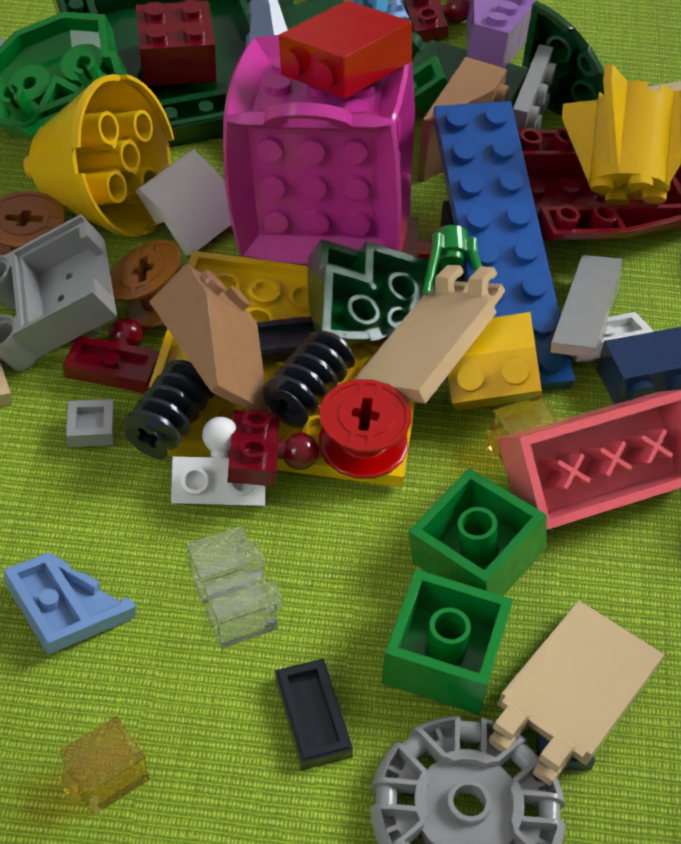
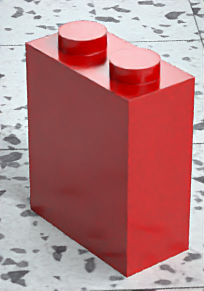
[279,0,412,99]

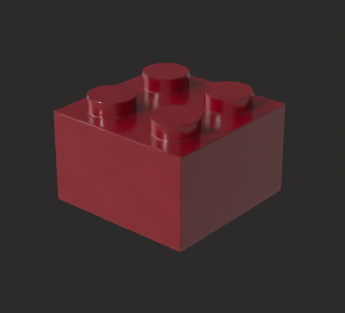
[136,0,217,86]

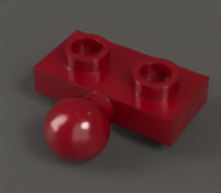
[403,0,470,41]
[62,317,160,393]
[227,410,319,487]

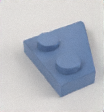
[3,552,136,655]

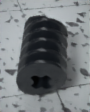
[263,330,355,428]
[123,360,215,459]

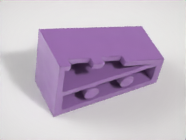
[466,0,536,68]

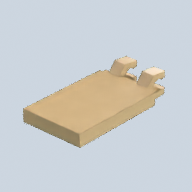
[355,265,505,404]
[488,600,665,787]

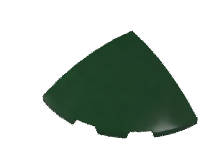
[522,1,604,116]
[307,239,441,343]

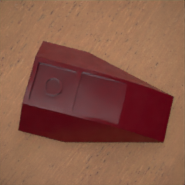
[518,128,681,242]

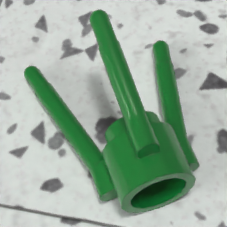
[422,225,482,296]

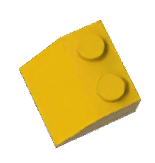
[448,312,543,411]

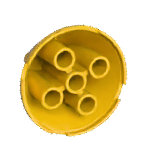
[23,74,174,238]

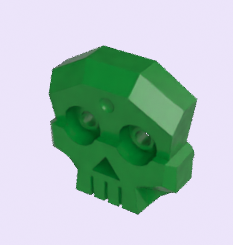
[0,12,128,142]

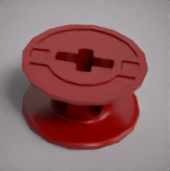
[318,379,412,479]

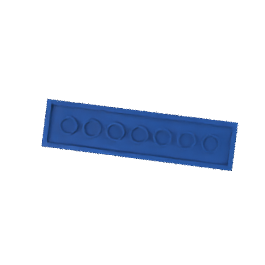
[432,101,575,390]

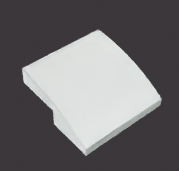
[135,150,232,256]

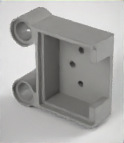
[0,214,117,371]

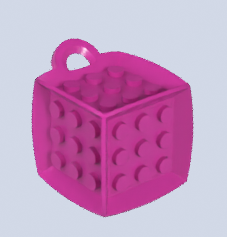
[223,34,415,265]

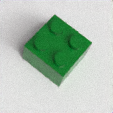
[408,468,547,596]
[381,569,513,715]

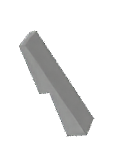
[551,255,623,358]

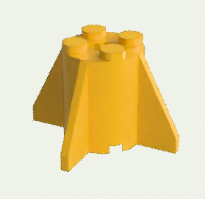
[562,64,681,205]

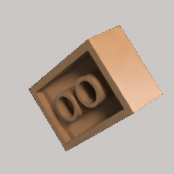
[417,57,510,181]
[149,264,269,413]

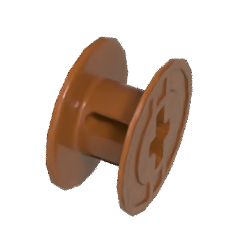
[0,191,65,255]
[110,239,182,329]

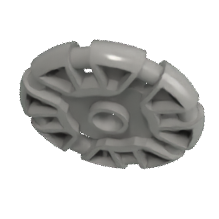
[370,715,566,844]

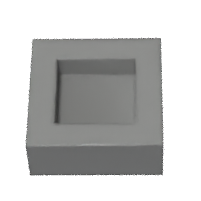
[66,399,115,447]

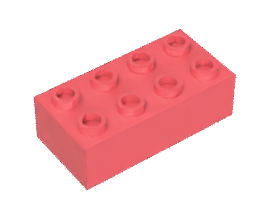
[497,390,681,530]

